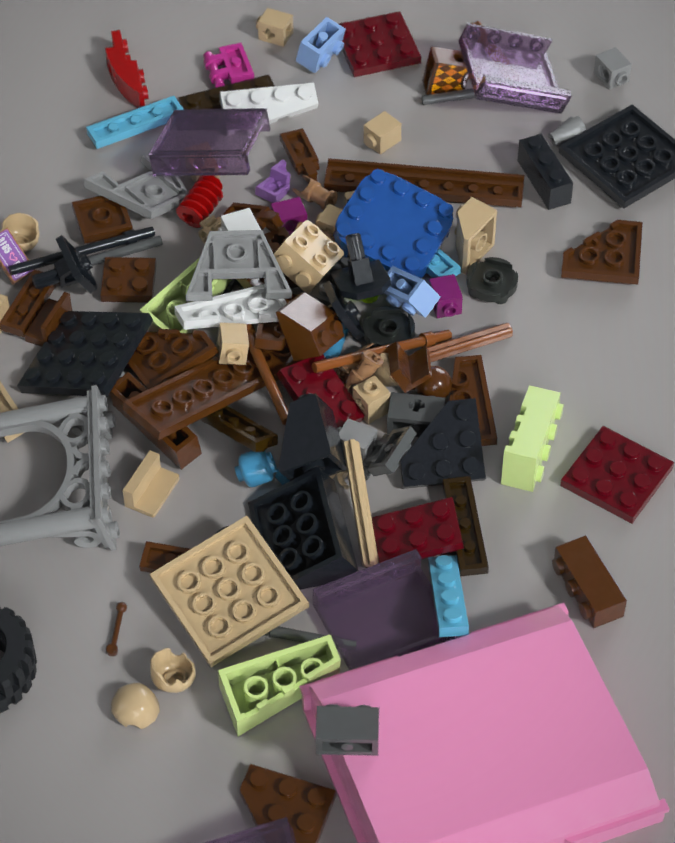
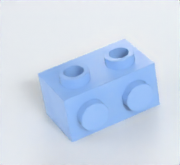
[296,17,346,73]
[384,266,440,318]

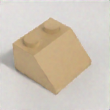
[455,197,497,275]

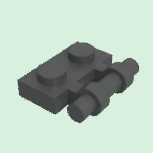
[363,426,417,480]

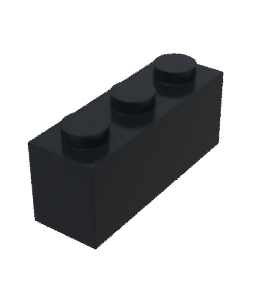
[517,133,573,210]

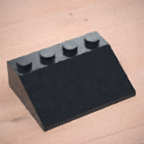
[248,467,358,590]

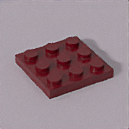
[339,11,422,77]
[560,426,674,524]

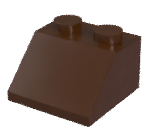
[276,292,344,361]

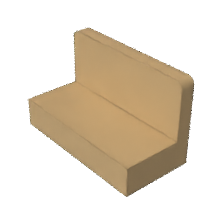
[123,450,179,518]

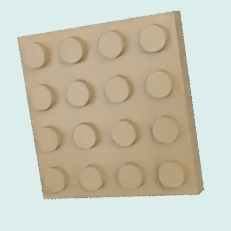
[150,516,309,668]

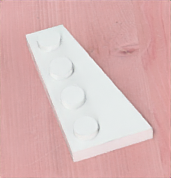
[219,83,318,139]
[174,284,287,330]

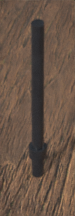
[8,226,155,276]

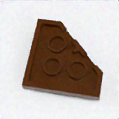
[561,220,643,285]
[127,329,219,390]
[240,764,336,843]

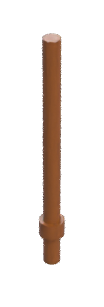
[246,324,288,426]
[312,329,452,373]

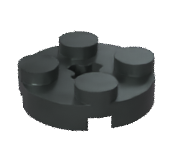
[466,257,518,304]
[363,306,415,348]

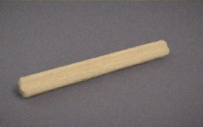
[343,439,379,568]

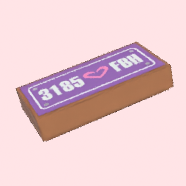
[0,228,33,285]

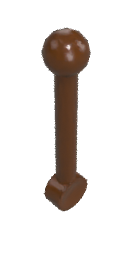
[106,602,127,656]

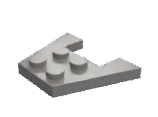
[84,147,188,219]
[186,230,292,301]

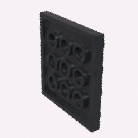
[559,104,675,209]
[17,311,153,397]

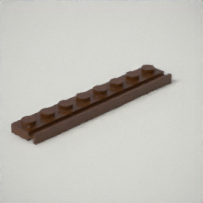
[324,158,525,208]

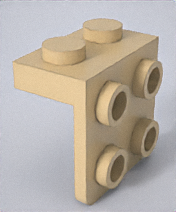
[274,220,344,294]

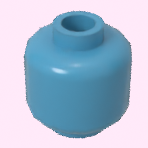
[234,451,277,488]

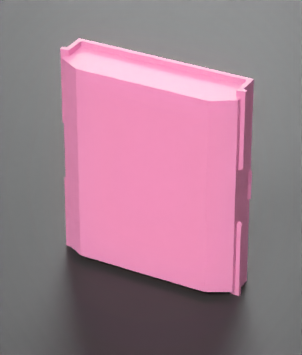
[300,603,670,843]

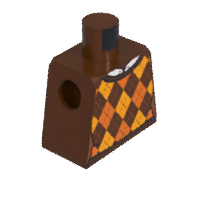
[422,47,481,95]

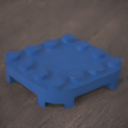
[333,169,454,278]

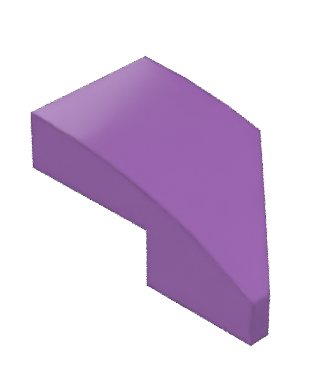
[255,159,290,203]

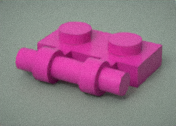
[203,43,254,88]

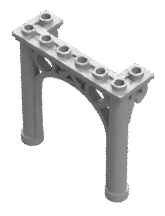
[0,385,120,551]

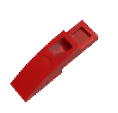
[105,30,149,108]

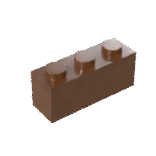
[552,535,627,628]

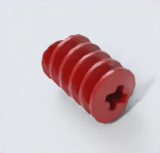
[176,174,223,228]

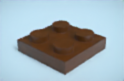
[72,196,133,244]
[100,257,157,303]

